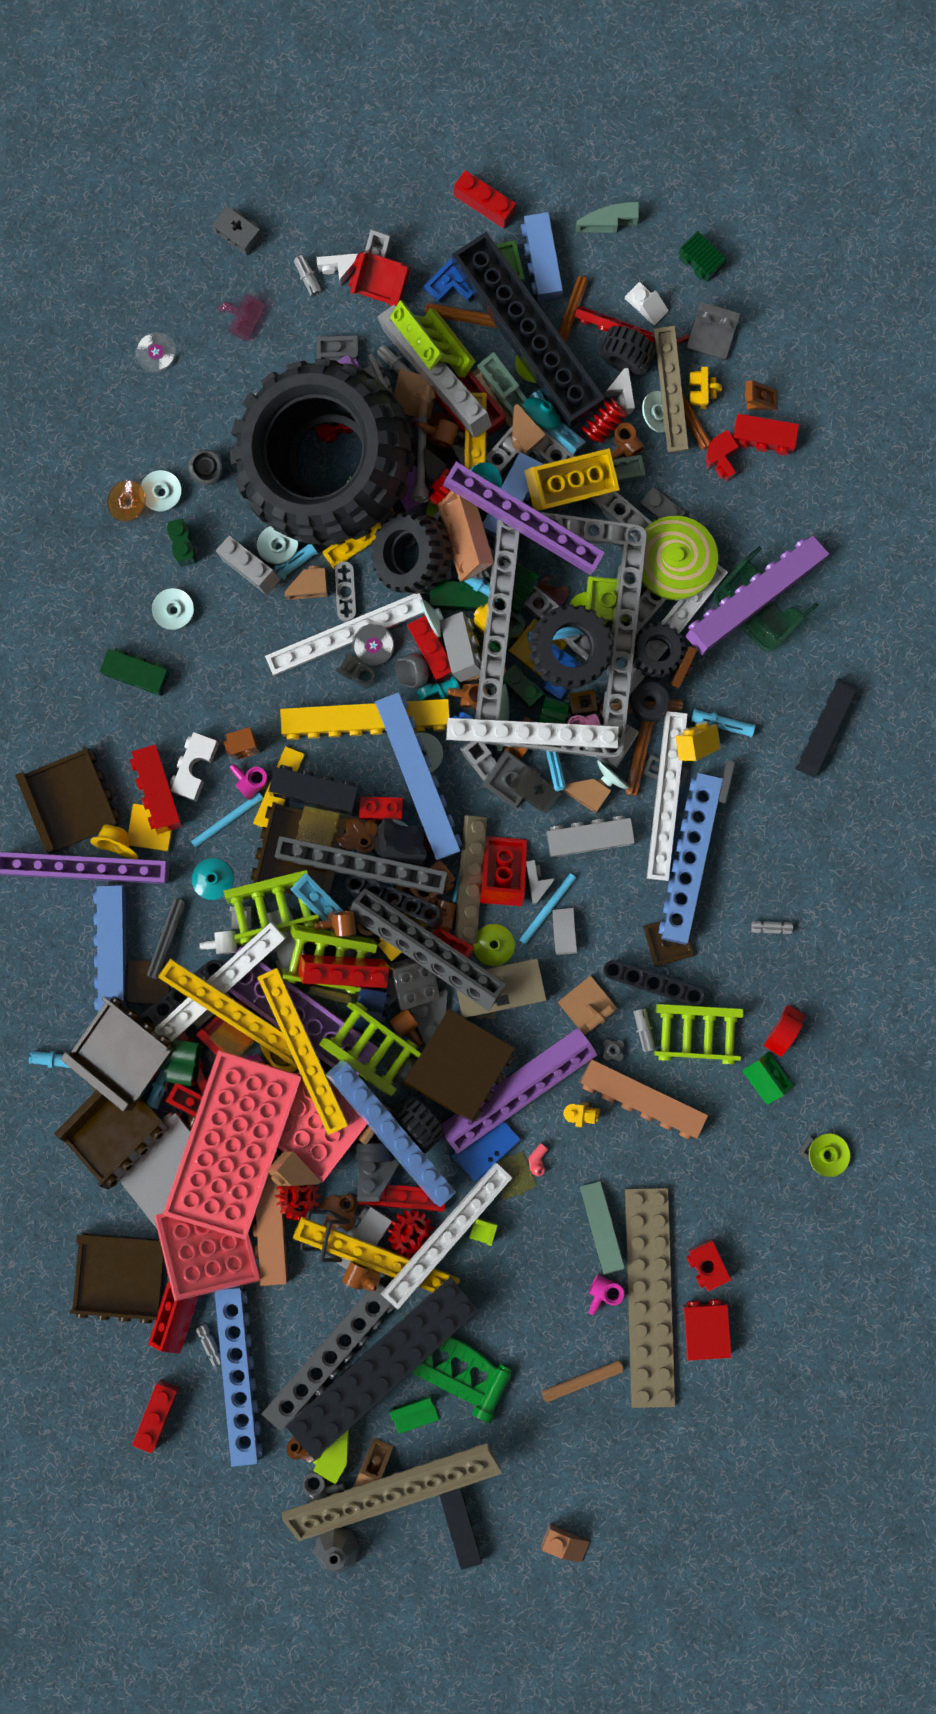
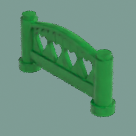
[400,1315,512,1424]

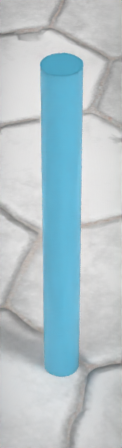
[191,792,263,848]
[519,873,576,945]

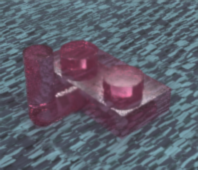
[217,294,265,342]

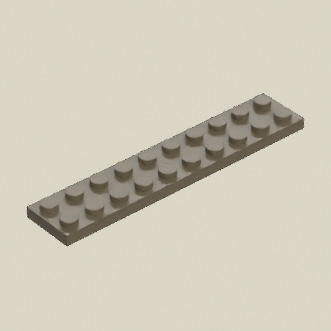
[625,1188,675,1408]
[282,1444,502,1541]

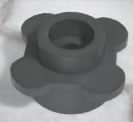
[602,1040,624,1061]

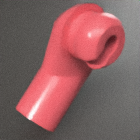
[528,1143,548,1176]

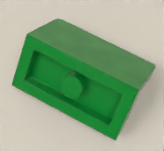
[743,1052,794,1105]
[389,1395,439,1434]

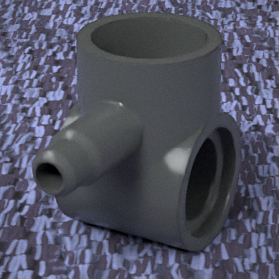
[303,1469,345,1503]

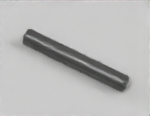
[147,898,185,979]

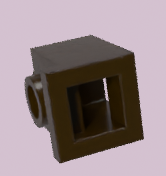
[569,690,601,717]

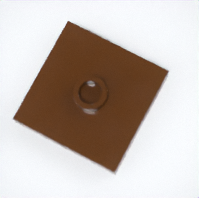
[671,647,697,689]

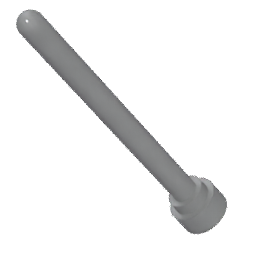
[412,414,429,503]

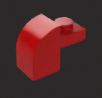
[705,430,739,482]
[763,1004,806,1057]

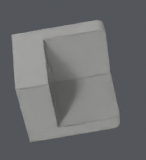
[230,906,253,929]

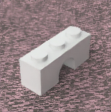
[169,732,219,802]

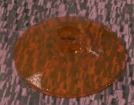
[107,480,146,522]

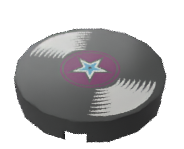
[352,624,394,666]

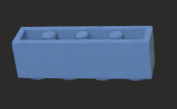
[521,212,563,301]
[482,452,542,538]

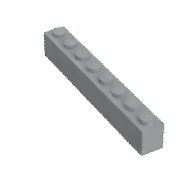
[377,305,492,438]

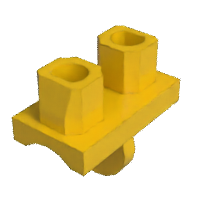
[689,367,722,409]
[563,1102,600,1127]

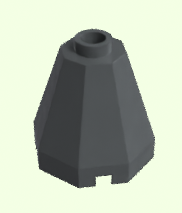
[313,1527,360,1574]

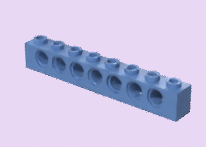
[658,773,723,945]
[215,1286,263,1467]

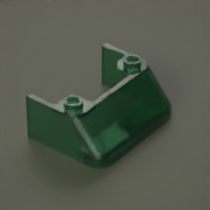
[713,546,819,652]

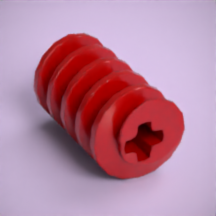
[582,397,628,443]

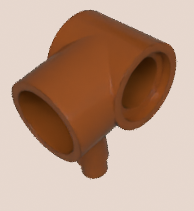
[417,420,459,448]
[611,423,645,460]
[448,683,487,709]
[429,900,457,933]
[314,910,356,936]
[389,1009,423,1047]
[342,1261,380,1292]

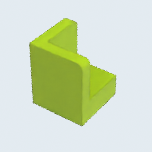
[469,1218,497,1246]

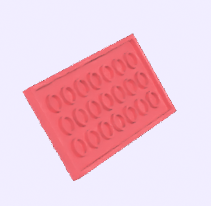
[163,1049,301,1240]

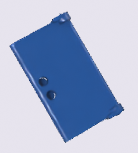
[449,1121,521,1182]

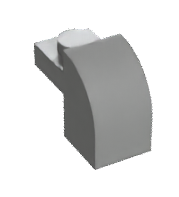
[460,741,496,781]

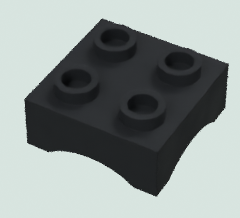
[378,817,427,867]

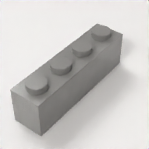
[546,816,635,858]

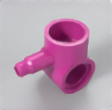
[230,764,269,800]
[589,1274,624,1315]

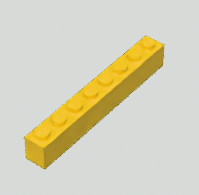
[280,699,449,740]

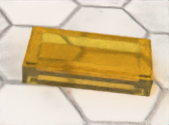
[309,986,353,1004]

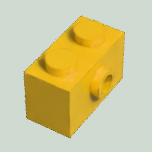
[675,721,721,761]

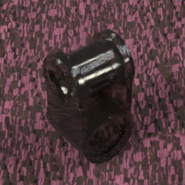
[335,653,376,688]

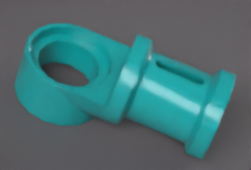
[416,676,460,701]

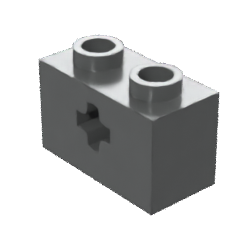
[212,206,262,255]

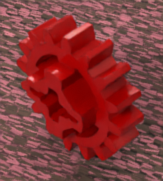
[428,467,453,505]
[275,1185,321,1220]
[388,1209,434,1258]

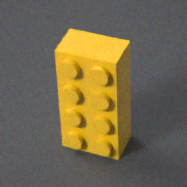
[524,448,620,511]

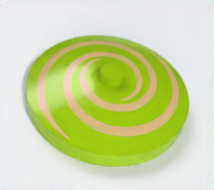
[637,516,718,600]

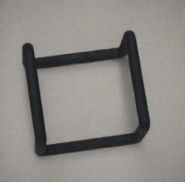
[300,1209,350,1262]

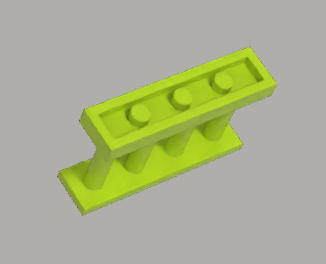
[390,300,476,378]
[224,870,320,945]
[279,924,377,994]
[319,1002,421,1096]
[654,1004,743,1065]

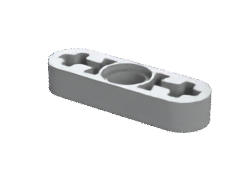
[335,561,356,622]

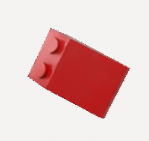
[480,836,527,906]

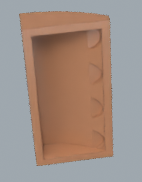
[438,491,494,582]

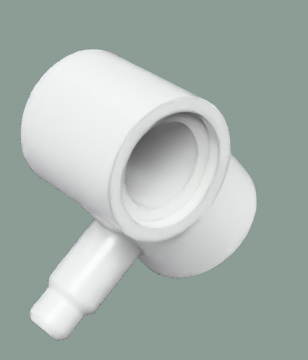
[200,931,239,955]

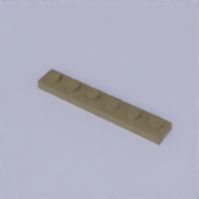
[654,326,689,454]
[454,816,487,944]

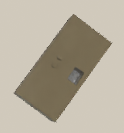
[456,959,546,1018]

